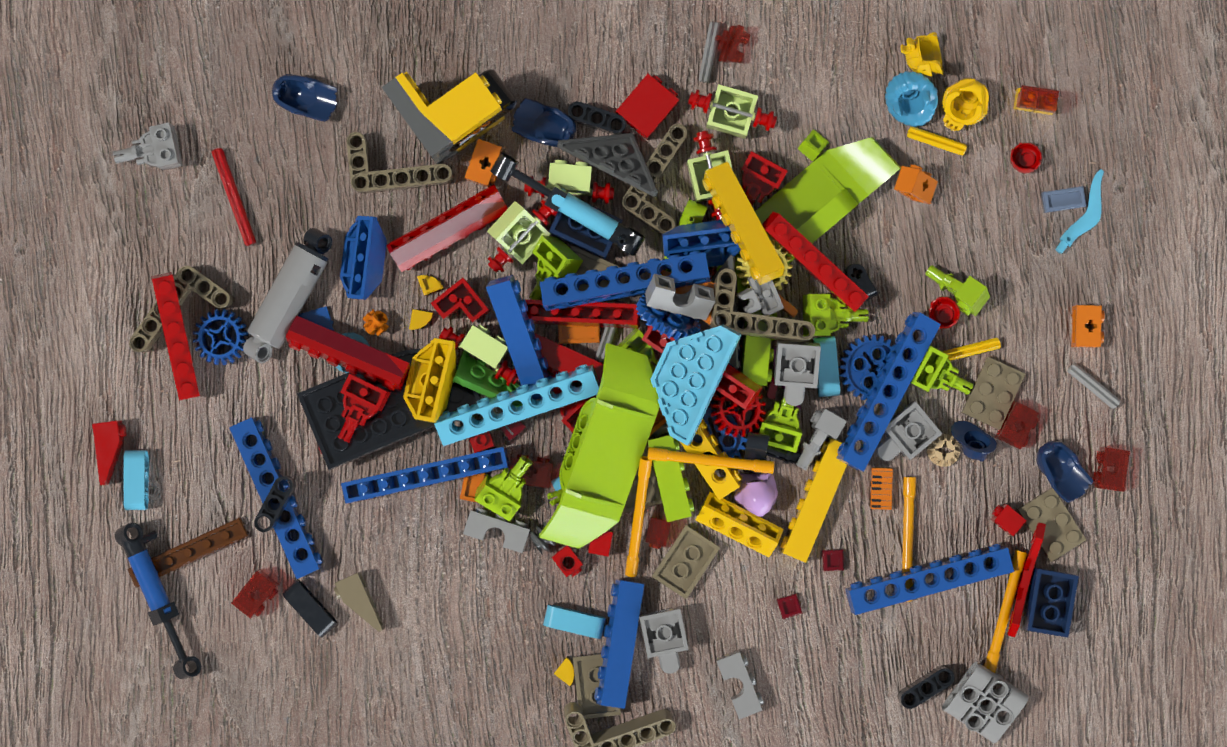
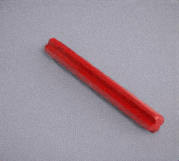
[212,148,256,246]

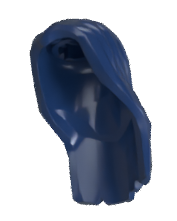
[272,74,338,122]
[512,98,576,147]
[1036,440,1094,503]

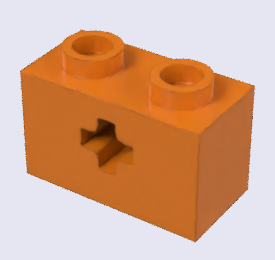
[465,139,503,188]
[894,164,938,205]
[1071,305,1105,348]

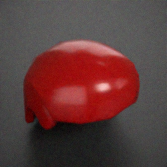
[1010,143,1042,174]
[928,297,960,328]

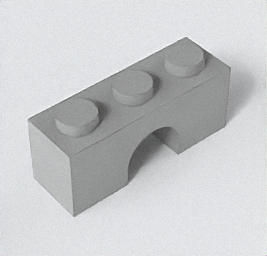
[645,274,715,320]
[463,507,531,553]
[716,650,764,719]

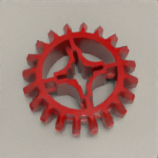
[710,391,766,438]

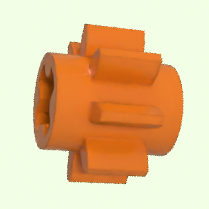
[363,309,389,336]

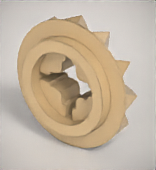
[927,434,961,467]

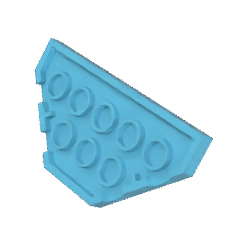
[650,324,742,446]

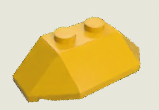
[403,338,456,423]

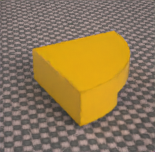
[417,275,444,296]
[409,309,433,330]
[554,657,574,686]

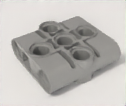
[942,661,1029,743]

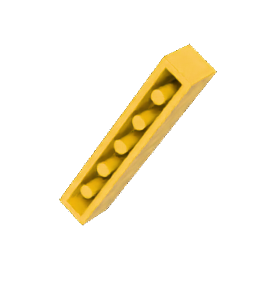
[702,161,785,285]
[780,438,847,563]

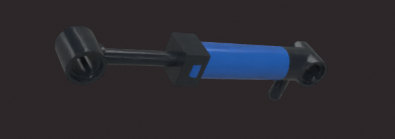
[115,523,202,679]

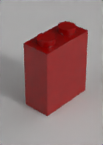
[616,73,679,140]

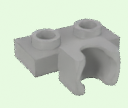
[737,276,784,316]

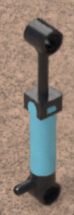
[490,152,646,256]

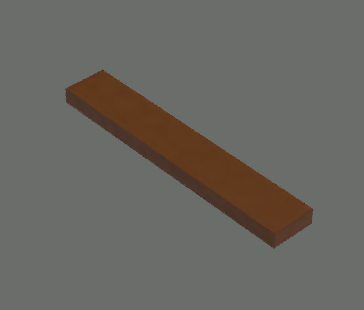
[127,517,250,588]

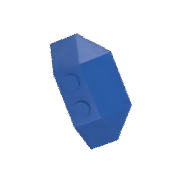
[340,216,387,300]
[662,220,741,270]

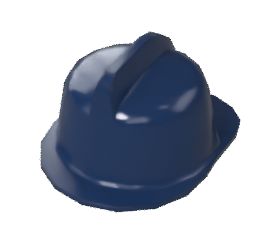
[951,421,997,462]

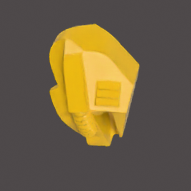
[942,77,989,131]

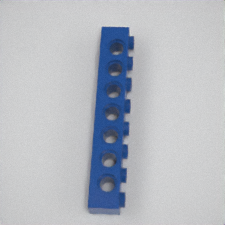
[540,251,711,311]
[836,312,941,472]
[229,417,323,579]
[341,447,510,504]
[845,544,1014,615]

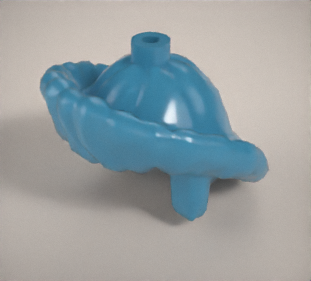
[885,71,938,127]

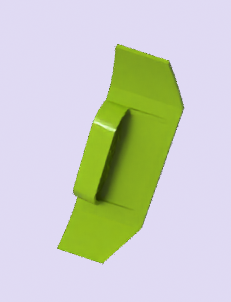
[717,137,901,301]
[539,343,660,549]

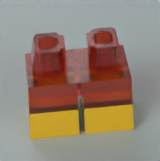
[1013,85,1059,115]

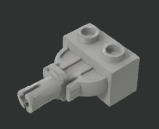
[113,122,183,170]
[796,409,847,471]

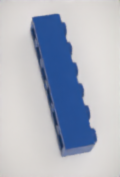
[486,275,555,400]
[594,580,644,709]

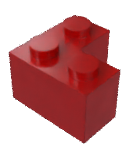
[431,277,490,324]

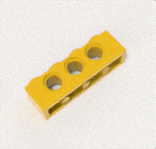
[679,419,742,500]
[695,492,784,557]

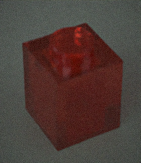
[645,517,671,549]

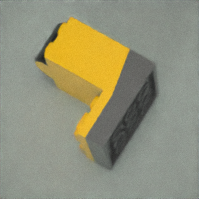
[382,69,517,164]

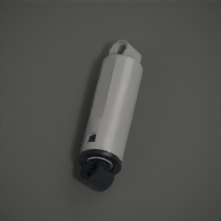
[243,228,332,363]

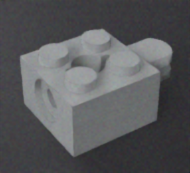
[774,340,821,406]
[876,402,942,461]
[639,606,689,674]

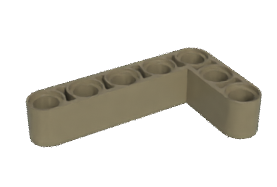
[622,124,687,235]
[347,132,454,194]
[129,266,233,352]
[710,269,815,342]
[563,702,676,747]

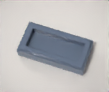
[1041,186,1086,213]

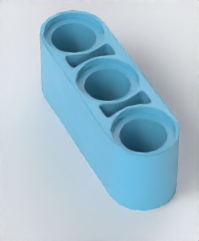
[813,336,840,397]
[124,450,149,510]
[543,604,606,639]

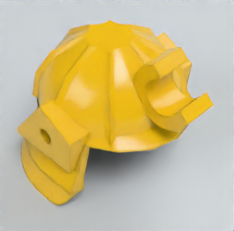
[900,32,943,76]

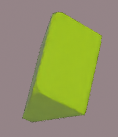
[798,129,829,161]

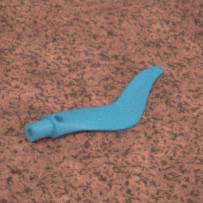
[1055,169,1104,254]

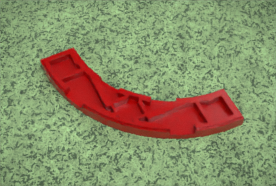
[1007,522,1046,637]

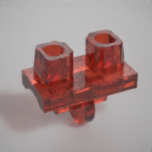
[714,25,751,63]

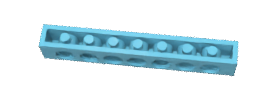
[434,364,600,446]

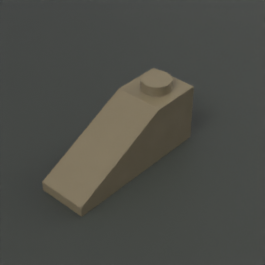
[334,572,385,632]

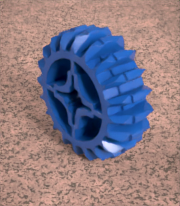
[193,310,249,365]

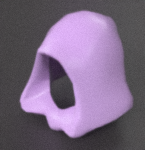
[734,473,778,516]

